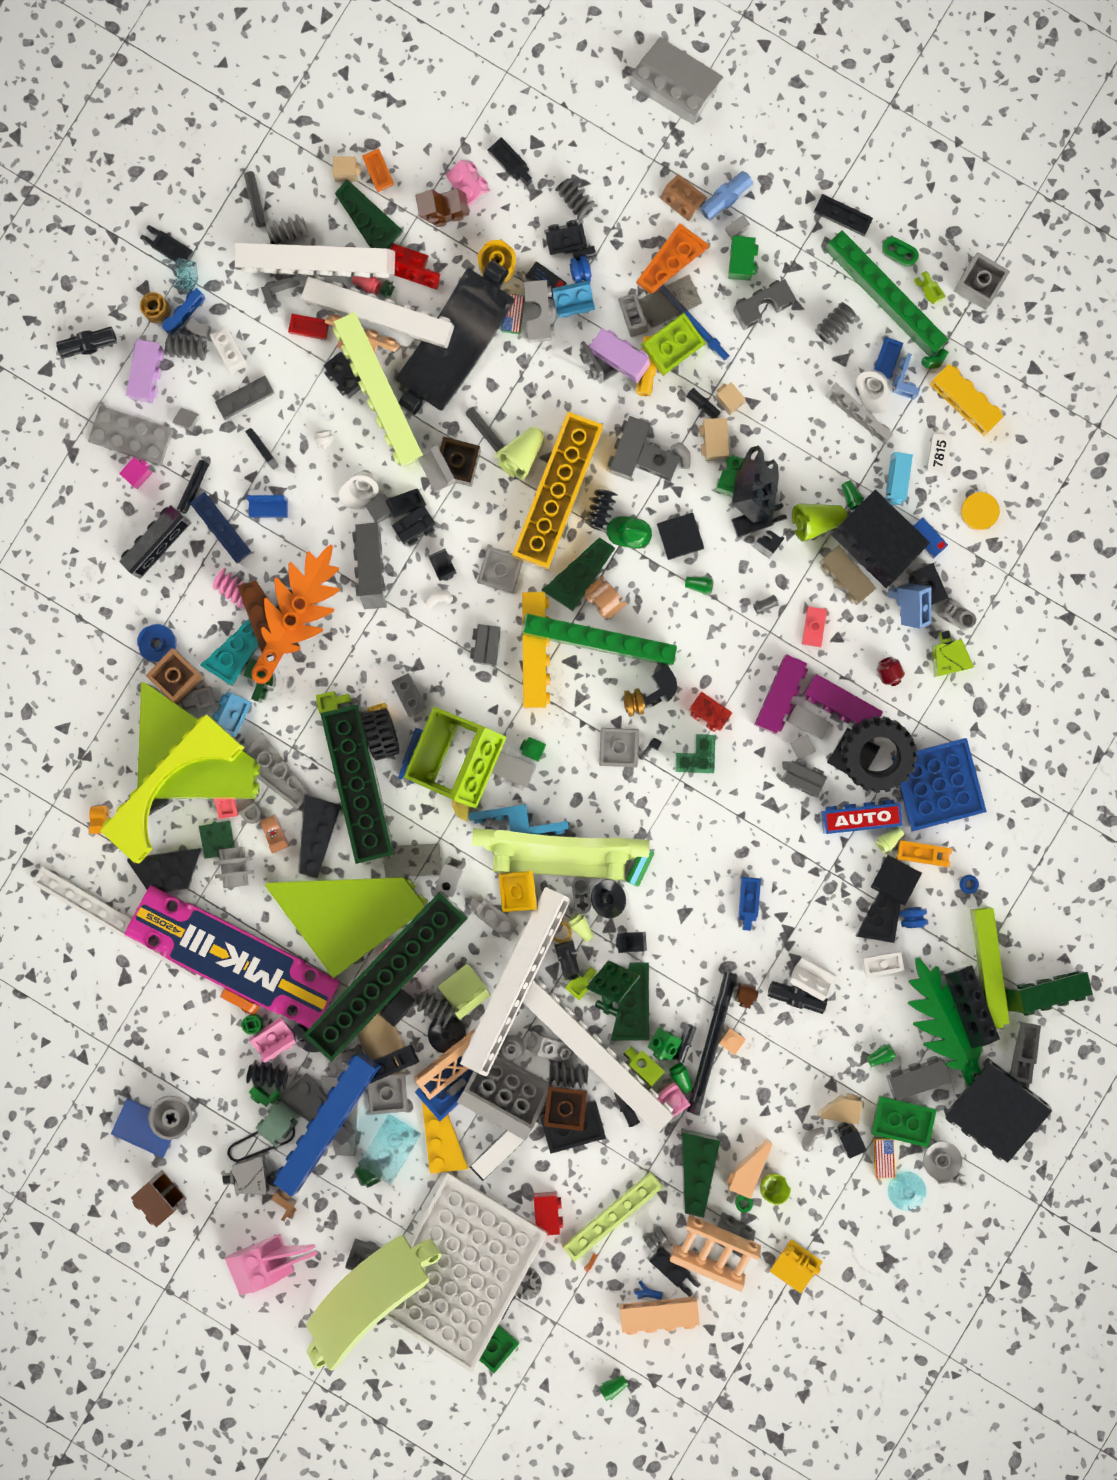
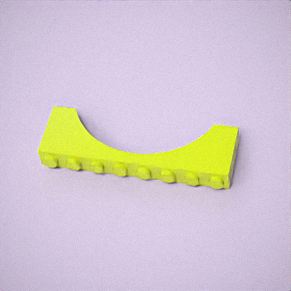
[100,714,245,863]

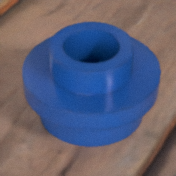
[959,875,979,894]

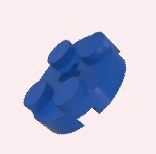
[137,624,177,662]

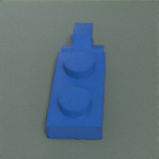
[738,877,761,931]

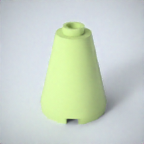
[494,427,545,480]

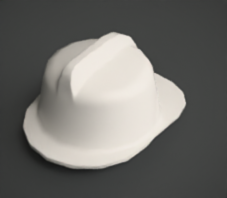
[856,369,891,413]
[338,471,379,509]

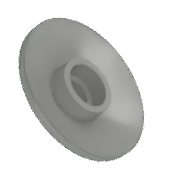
[923,1141,962,1181]

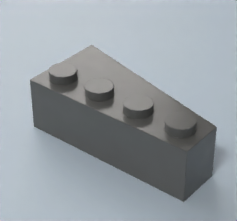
[352,522,387,610]

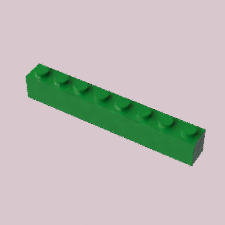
[825,230,949,357]
[521,614,677,666]

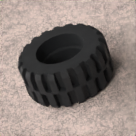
[840,716,918,793]

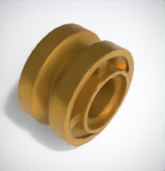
[140,292,170,323]
[623,688,645,717]

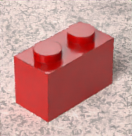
[534,1191,563,1236]

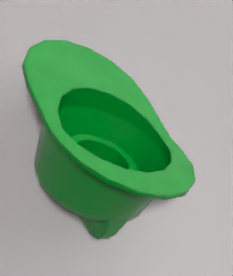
[607,516,652,549]

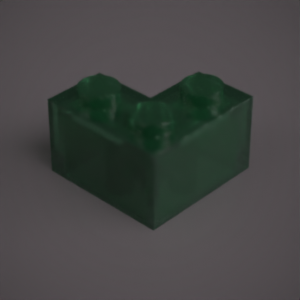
[674,734,716,774]

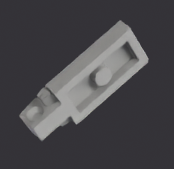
[469,897,519,940]

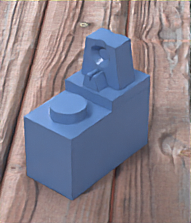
[888,583,931,629]

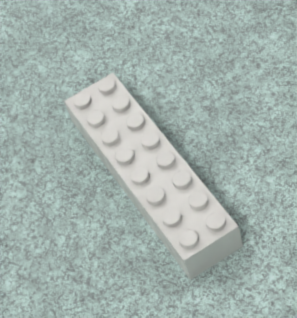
[235,243,395,278]

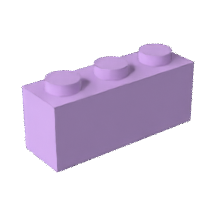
[589,328,650,383]
[126,339,165,403]

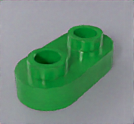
[882,237,919,267]

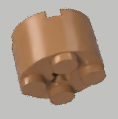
[584,575,627,619]

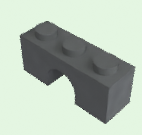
[733,279,796,331]

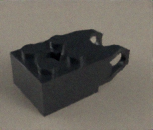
[732,445,779,523]

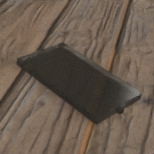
[639,274,702,328]
[382,843,443,878]

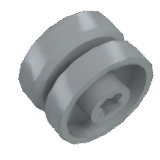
[148,1096,193,1140]

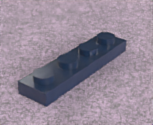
[190,492,253,564]

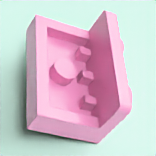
[445,160,490,206]
[249,1017,296,1063]

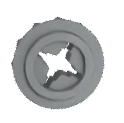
[515,1269,542,1301]

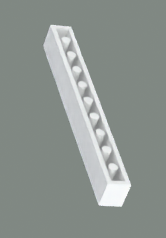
[460,887,571,1076]
[523,979,674,1133]

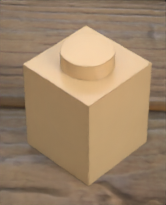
[333,156,361,182]
[715,382,746,415]

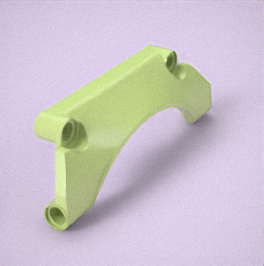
[472,828,650,880]

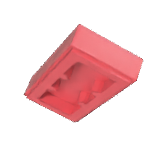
[802,606,827,648]

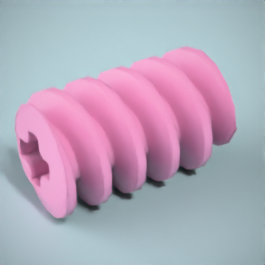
[213,568,245,608]

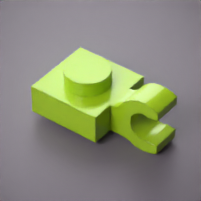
[914,271,946,305]
[316,691,352,714]
[565,966,597,1000]

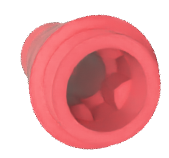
[352,276,382,295]

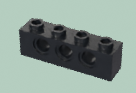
[944,965,1000,1048]

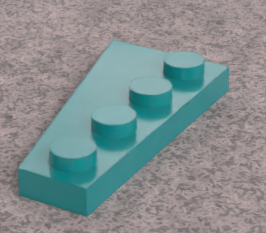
[200,619,258,686]

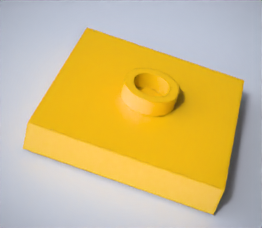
[498,871,537,912]

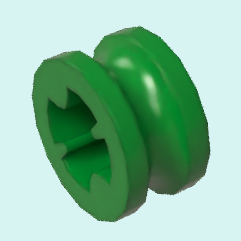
[735,1194,753,1213]

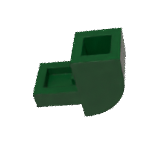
[243,658,276,703]

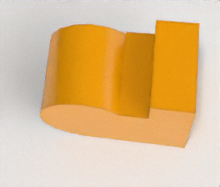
[89,805,110,834]

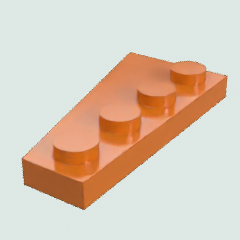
[636,223,710,294]

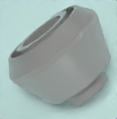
[499,1035,525,1061]

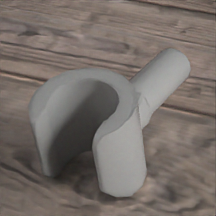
[937,1173,967,1186]

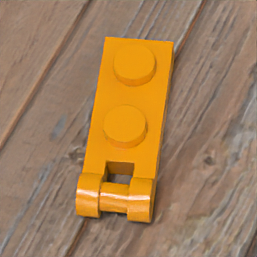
[896,840,952,867]

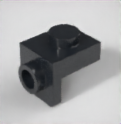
[428,548,457,581]
[616,931,647,953]

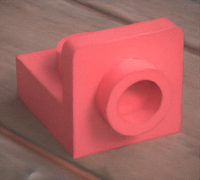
[214,799,239,819]

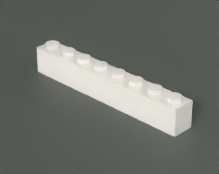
[301,276,454,349]

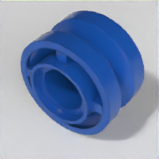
[569,256,592,283]
[900,907,929,928]

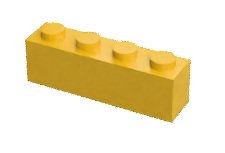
[929,364,1004,437]

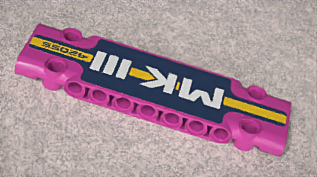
[124,885,341,1028]

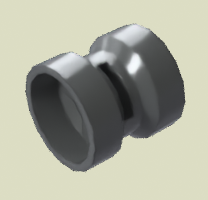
[642,1225,669,1253]

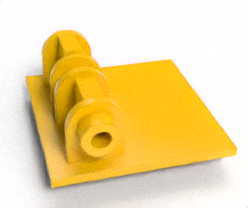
[769,1239,823,1293]

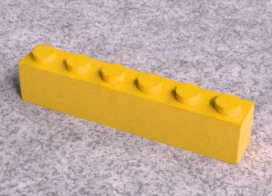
[522,592,550,709]

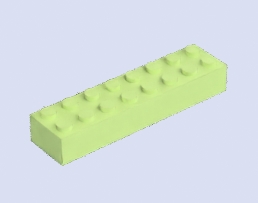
[332,312,423,467]

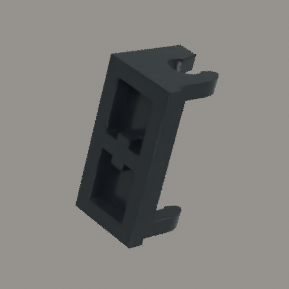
[752,530,785,559]

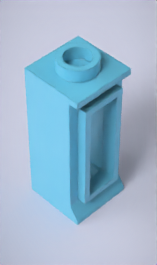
[885,452,913,505]

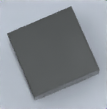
[446,1078,466,1097]

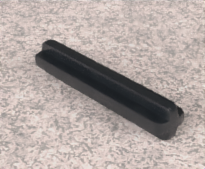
[177,460,209,514]

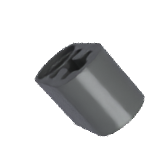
[572,877,592,914]

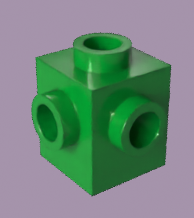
[647,1027,682,1060]

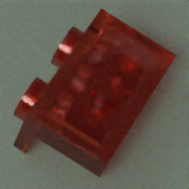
[688,691,732,733]

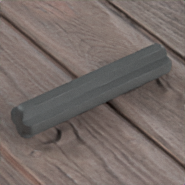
[244,171,266,228]
[465,407,504,453]

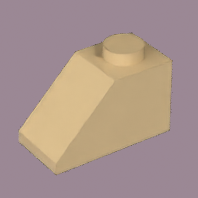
[818,1093,863,1125]

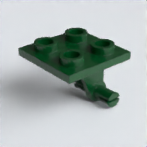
[586,960,640,1018]

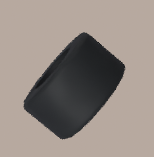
[380,989,415,1027]

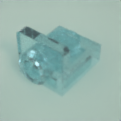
[173,258,198,292]

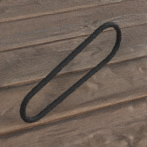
[227,1127,296,1162]

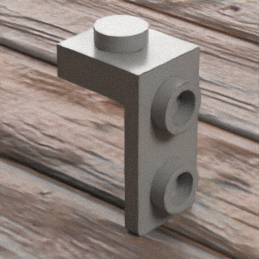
[526,1031,572,1064]

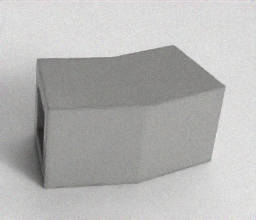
[725,215,750,240]
[185,318,212,340]

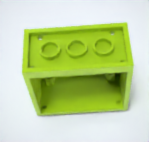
[403,707,507,809]

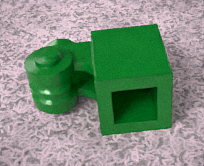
[715,454,744,498]

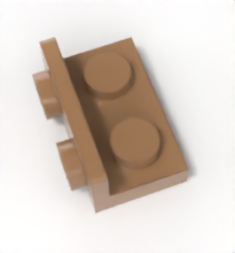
[660,174,707,221]

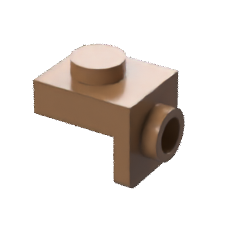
[271,1189,297,1222]

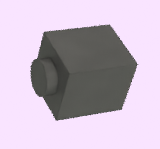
[365,494,392,524]

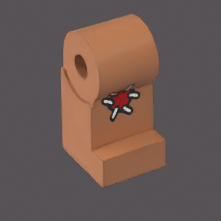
[260,814,290,853]

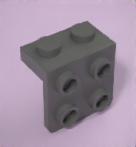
[579,341,619,384]

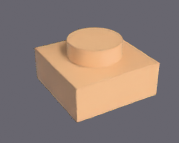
[719,1028,746,1055]

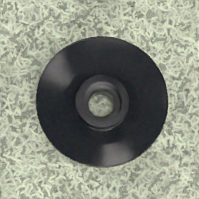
[591,880,626,919]
[428,1016,466,1053]

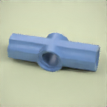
[699,170,753,221]

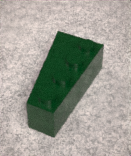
[1005,971,1093,1016]
[681,1129,720,1218]

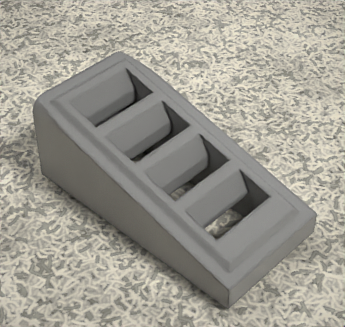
[618,293,648,337]

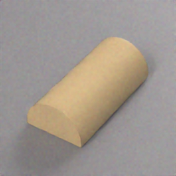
[357,1005,405,1066]

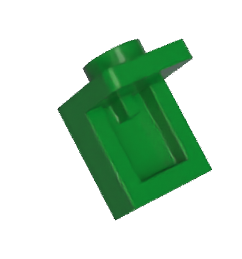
[248,1084,281,1107]

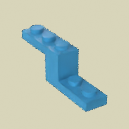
[469,804,569,835]

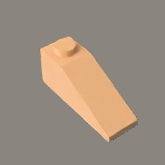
[726,1139,773,1199]

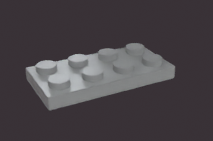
[88,406,173,466]

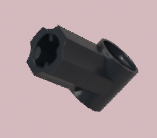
[554,940,581,981]

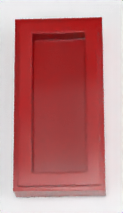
[288,313,329,340]

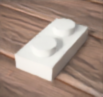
[862,951,905,978]

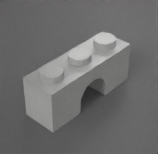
[524,280,554,343]

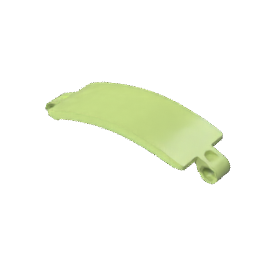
[306,1235,441,1371]

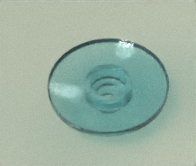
[887,1172,926,1211]

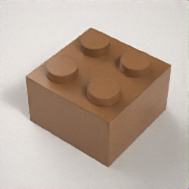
[146,648,204,704]

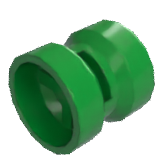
[241,1013,264,1035]

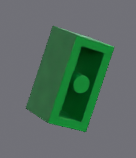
[728,235,759,281]

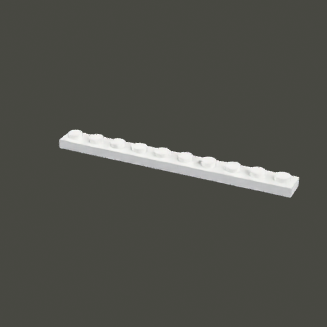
[32,867,201,981]

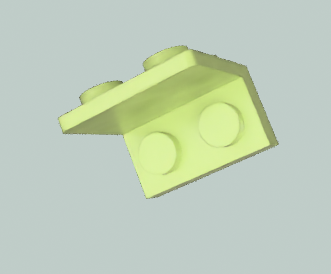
[438,963,491,1019]

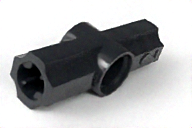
[56,327,117,359]
[767,980,828,1014]

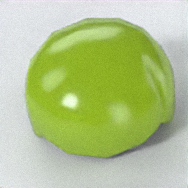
[760,1173,791,1206]

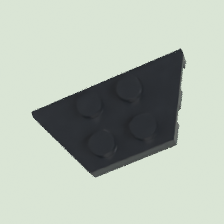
[127,848,202,892]

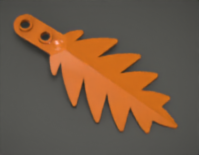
[252,544,340,684]

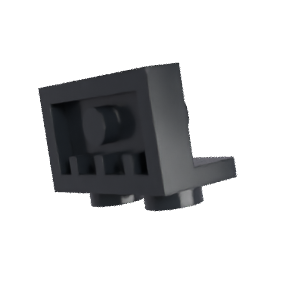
[544,219,587,255]

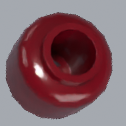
[876,657,905,686]

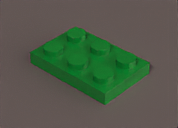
[870,1095,937,1147]

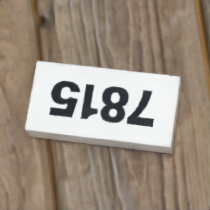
[926,433,952,475]

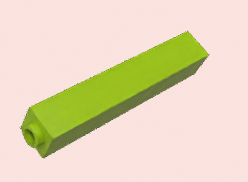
[970,907,1010,1029]

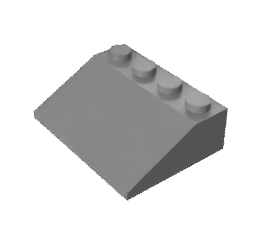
[630,37,724,125]
[457,1054,553,1140]

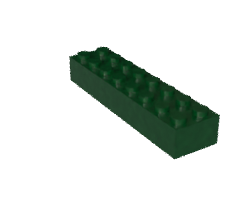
[320,704,395,864]

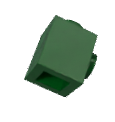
[519,737,546,762]

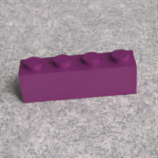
[754,654,808,734]
[803,674,883,724]

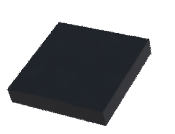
[245,428,279,470]
[656,512,705,560]
[871,855,922,906]

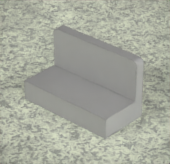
[418,445,456,492]

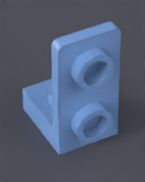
[892,353,921,400]

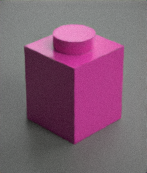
[119,457,152,490]

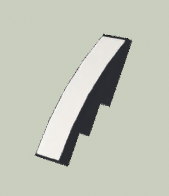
[469,1121,540,1181]

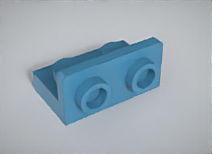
[552,280,595,318]
[212,691,252,737]

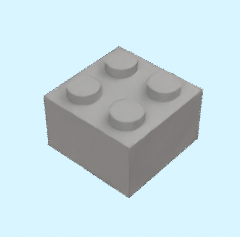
[953,252,1010,310]
[492,752,536,790]

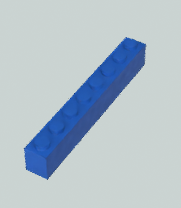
[274,1052,381,1197]

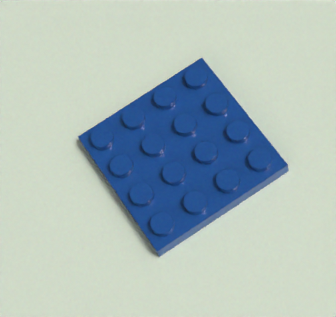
[891,738,987,832]

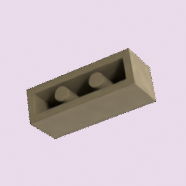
[819,545,877,605]

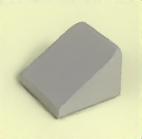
[172,407,199,432]

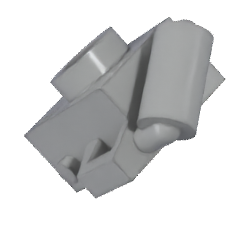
[328,1044,364,1074]

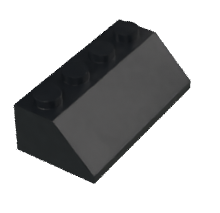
[119,505,191,579]

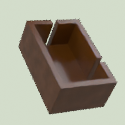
[131,1170,187,1228]

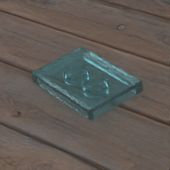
[358,1114,421,1185]

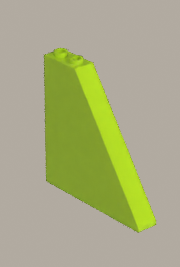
[137,682,260,799]
[265,877,428,978]

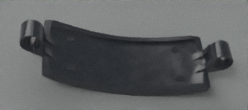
[396,260,515,415]

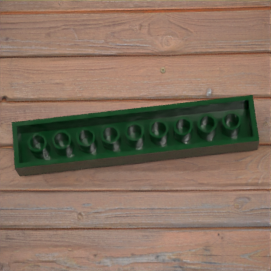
[303,891,469,1062]

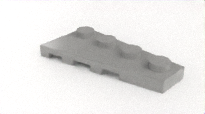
[826,382,893,444]
[246,732,310,810]
[321,1075,359,1156]

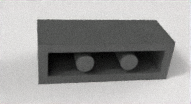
[607,416,651,480]
[886,1056,952,1101]

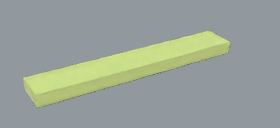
[562,1171,663,1262]

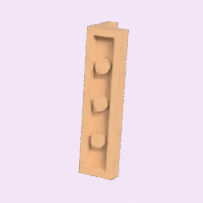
[413,1029,475,1100]

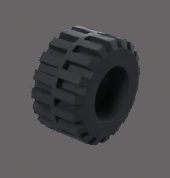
[362,708,400,761]

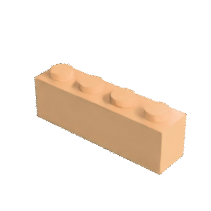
[619,1296,700,1335]

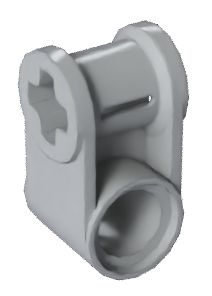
[937,598,977,630]

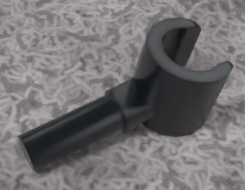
[638,738,662,760]

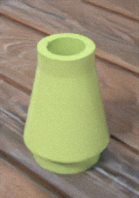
[875,826,904,853]
[568,913,594,942]

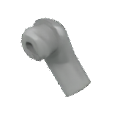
[671,442,691,469]
[801,1127,826,1152]

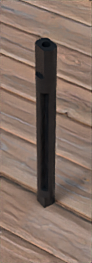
[687,972,737,1115]

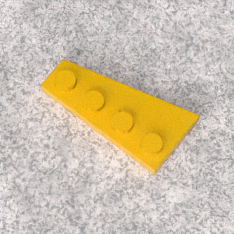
[422,1102,469,1174]

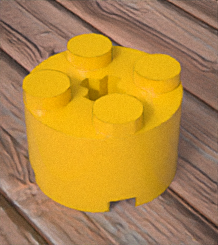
[478,240,516,283]

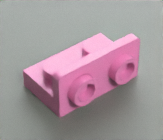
[658,1082,691,1118]

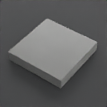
[477,546,523,594]
[599,727,639,768]
[367,1072,408,1115]

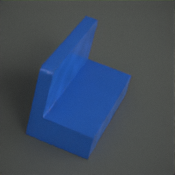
[246,495,288,518]

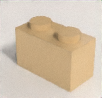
[699,418,730,461]

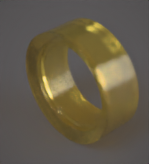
[553,921,572,943]

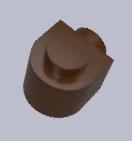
[735,982,759,1009]

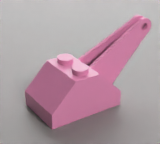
[225,1234,318,1295]

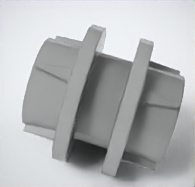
[213,847,254,888]

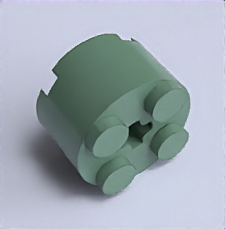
[256,1101,301,1147]

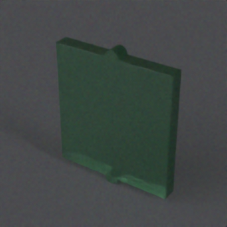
[199,820,235,859]

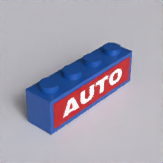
[821,799,903,834]

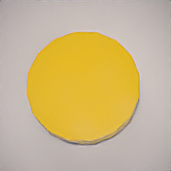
[961,492,1000,531]

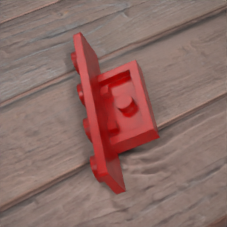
[390,243,441,290]

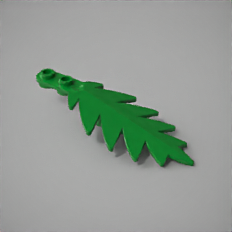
[908,957,982,1087]

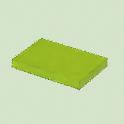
[641,313,706,376]

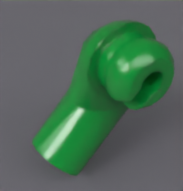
[921,348,949,369]

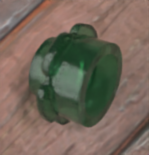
[379,279,395,298]

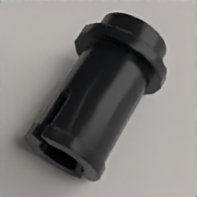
[572,244,597,261]

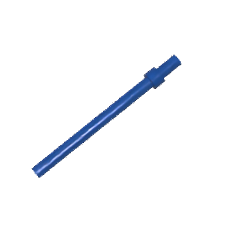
[658,285,730,361]

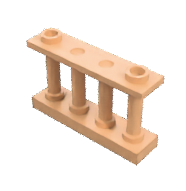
[670,1215,761,1292]

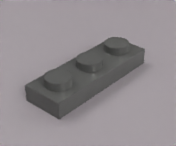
[215,375,275,420]

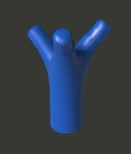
[634,1280,663,1300]

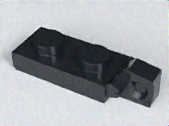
[487,137,533,187]

